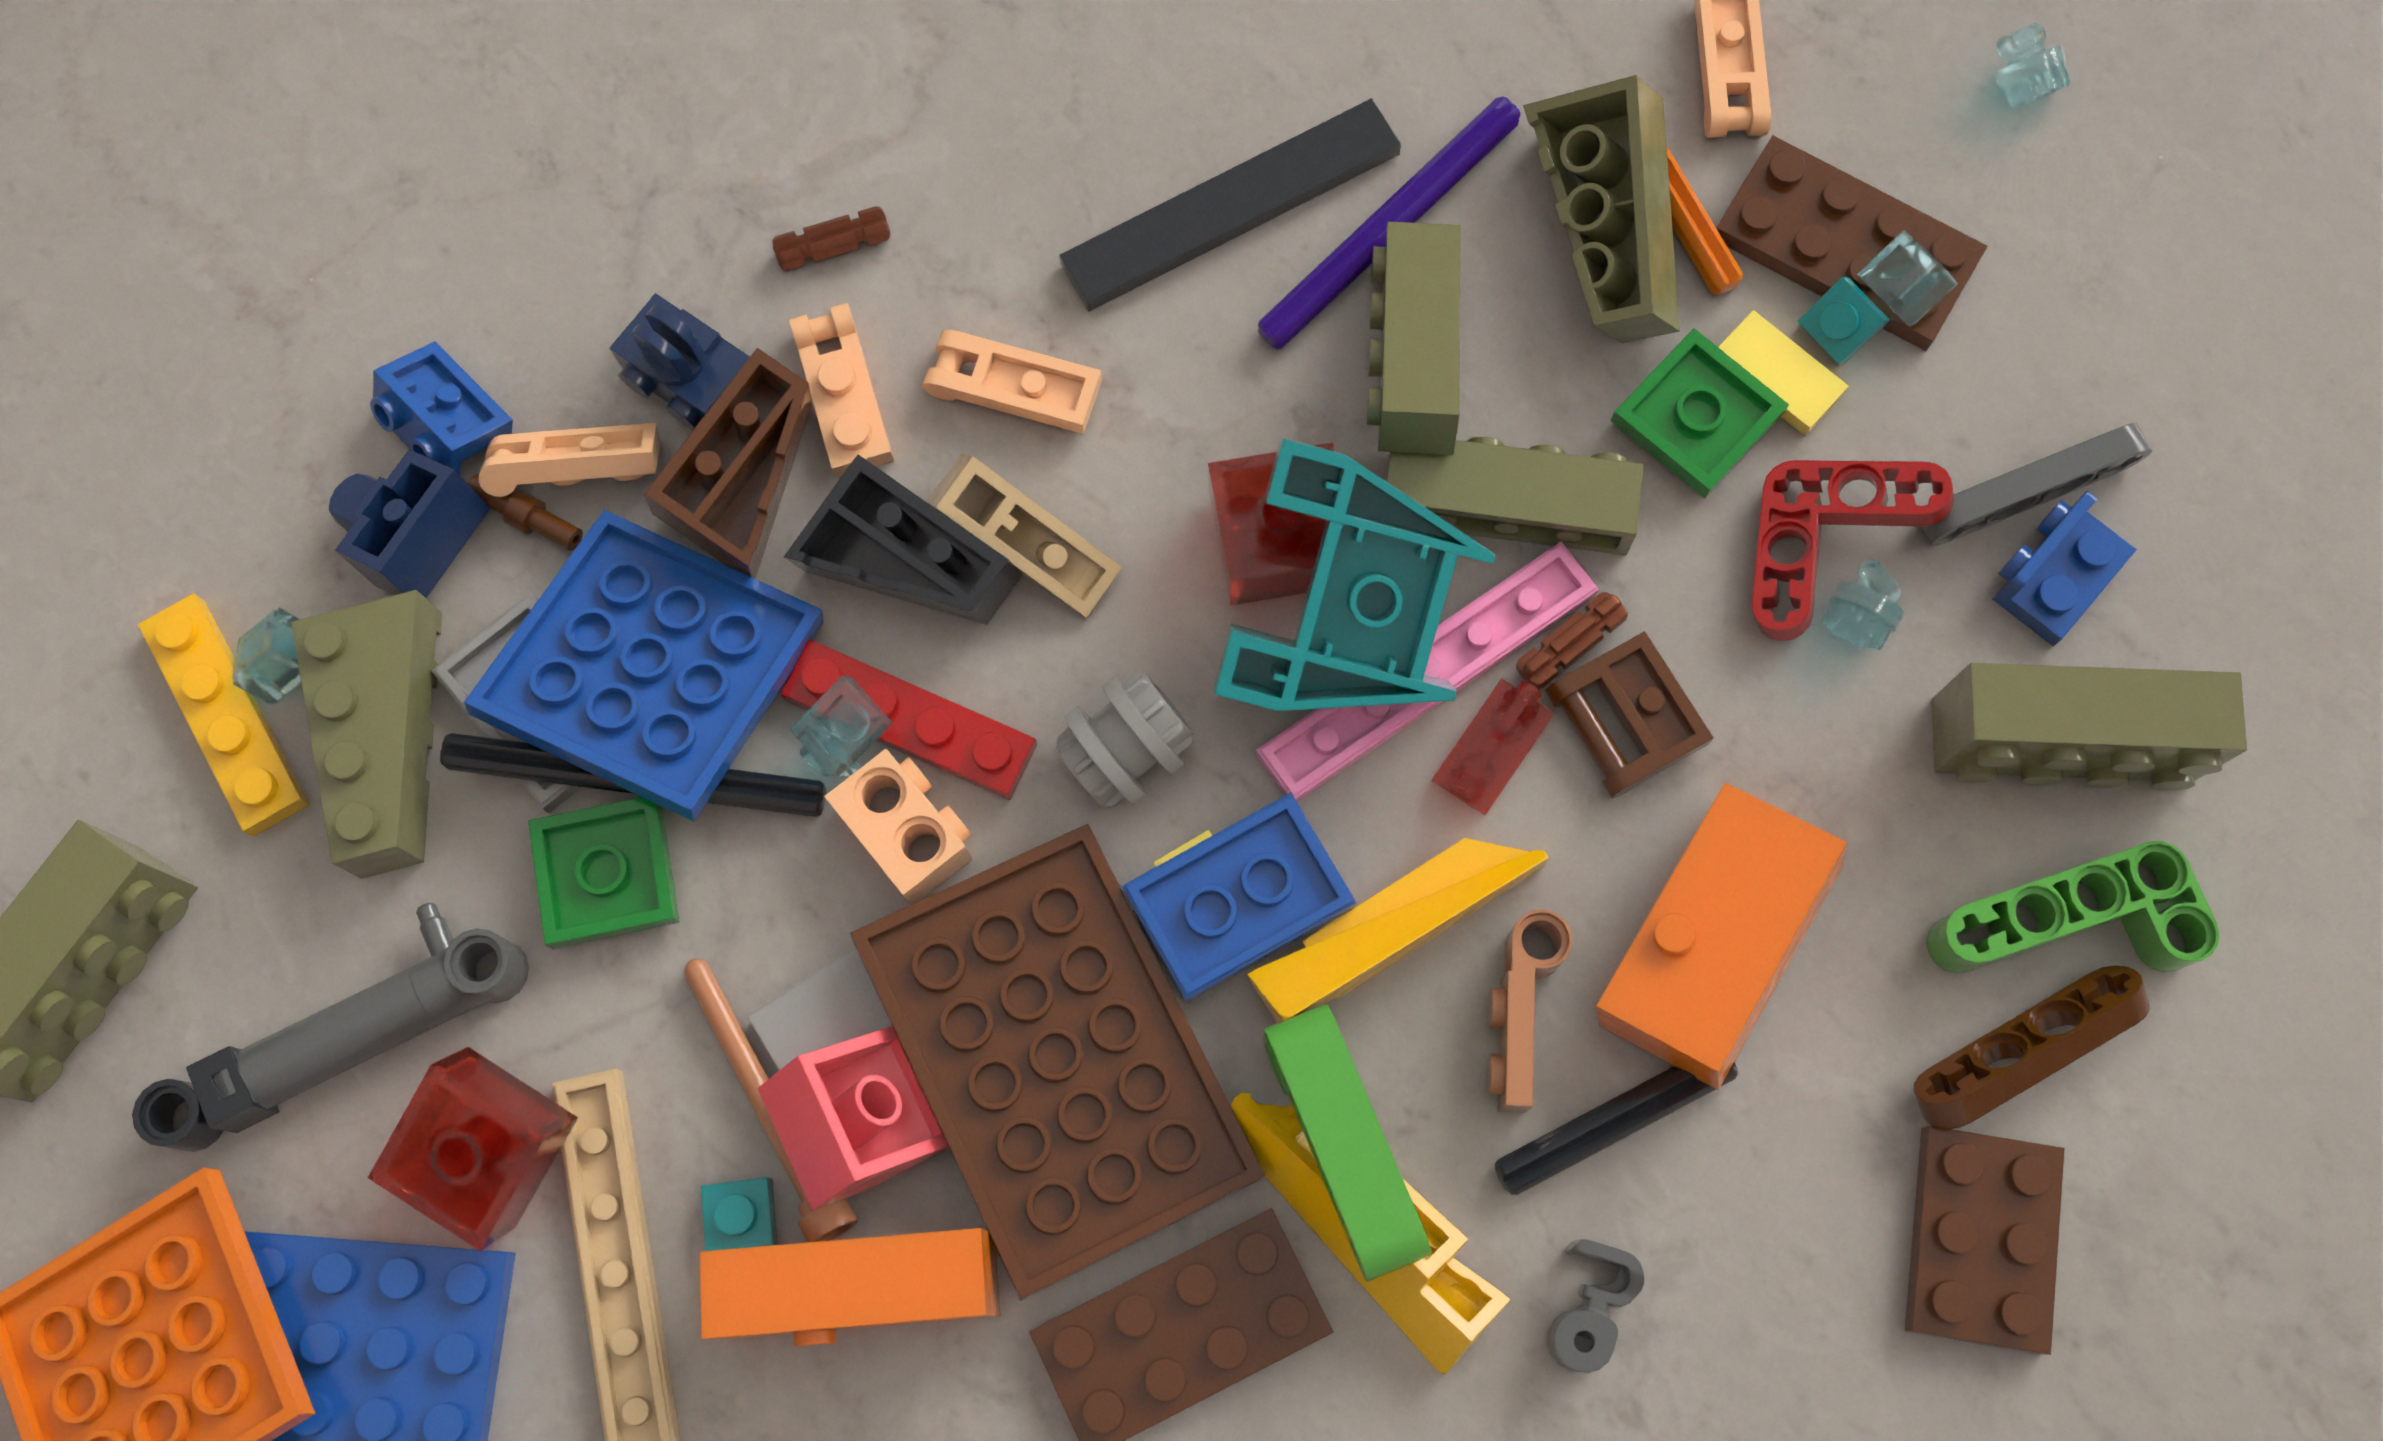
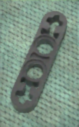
[1922,423,2152,546]

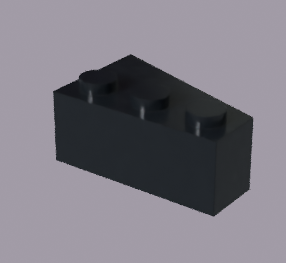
[784,454,1023,625]

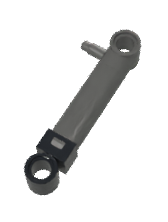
[132,903,529,1152]

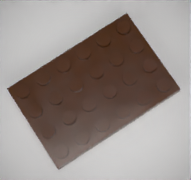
[850,824,1265,1301]

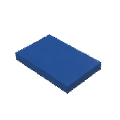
[1121,792,1357,1003]

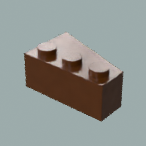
[644,348,812,579]

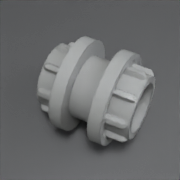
[1056,673,1194,807]

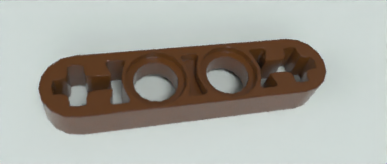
[1914,965,2150,1129]

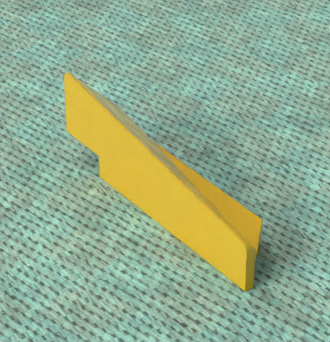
[1247,838,1549,1023]
[1231,1092,1510,1374]

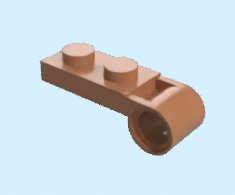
[1487,909,1572,1113]

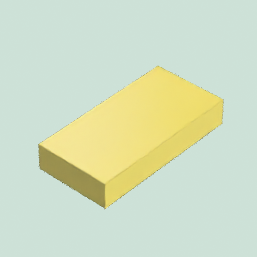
[1718,310,1849,436]

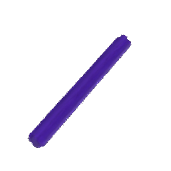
[1258,96,1521,349]

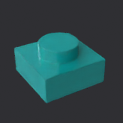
[1797,277,1890,365]
[701,1177,778,1251]

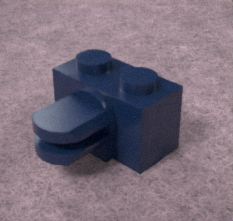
[609,293,750,430]
[329,450,491,598]

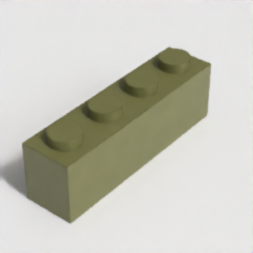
[1367,221,1460,455]
[1386,437,1644,556]

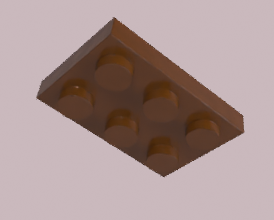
[1905,1126,2065,1355]

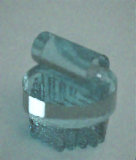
[1994,23,2071,109]
[1822,559,1905,650]

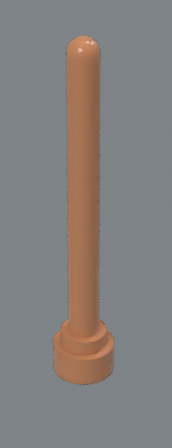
[684,958,858,1243]

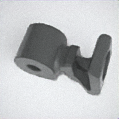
[1547,1239,1645,1373]

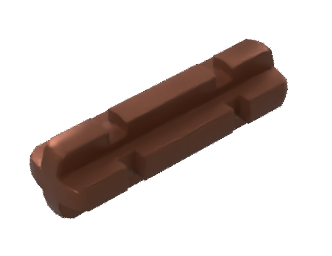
[772,206,890,271]
[1516,592,1628,689]

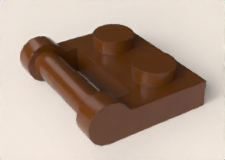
[1545,631,1714,799]

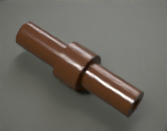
[468,474,583,551]

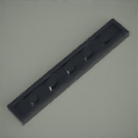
[1059,98,1401,312]

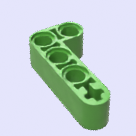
[1926,841,2220,974]
[1263,1004,1432,1282]

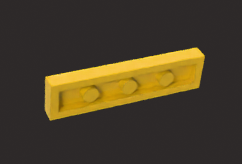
[138,593,310,837]

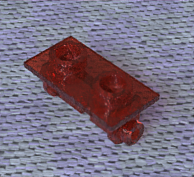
[1431,678,1555,816]

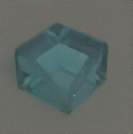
[1857,230,1958,326]
[232,607,301,704]

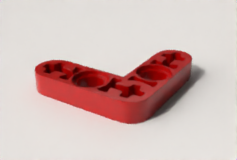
[1752,460,1954,641]

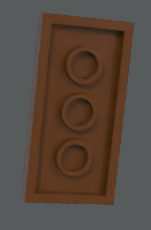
[1716,135,1988,351]
[1029,1208,1334,1441]

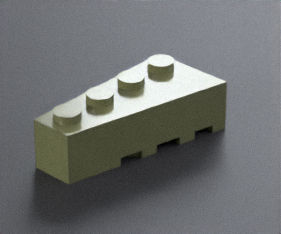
[1523,75,1680,343]
[291,590,442,879]

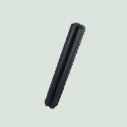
[1495,1062,1738,1195]

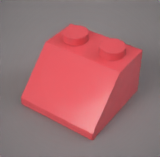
[757,1026,949,1211]

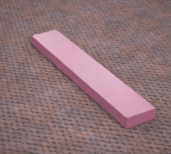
[1256,542,1599,802]

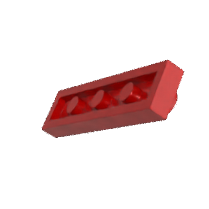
[781,639,1037,800]

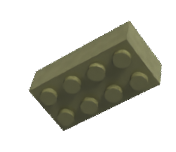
[1931,663,2247,790]
[0,819,199,1103]

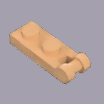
[1694,0,1771,138]
[789,302,894,478]
[922,330,1102,434]
[479,423,661,497]

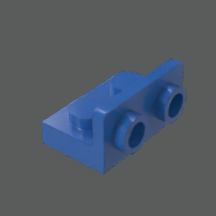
[370,341,513,475]
[1992,491,2137,647]

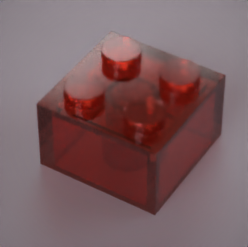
[1208,442,1335,606]
[368,1047,578,1251]

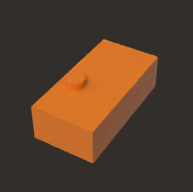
[1596,783,1847,1090]
[699,1228,1000,1347]

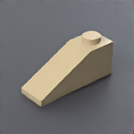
[926,454,1123,618]

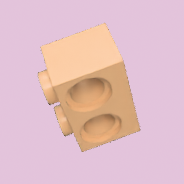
[824,749,972,905]

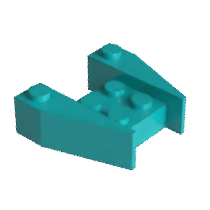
[1214,437,1496,711]

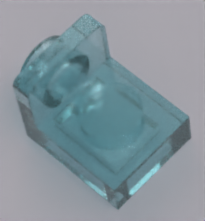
[790,676,893,777]

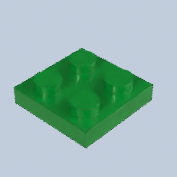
[1611,328,1789,498]
[528,797,680,949]

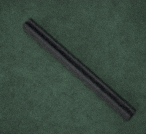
[440,733,826,817]

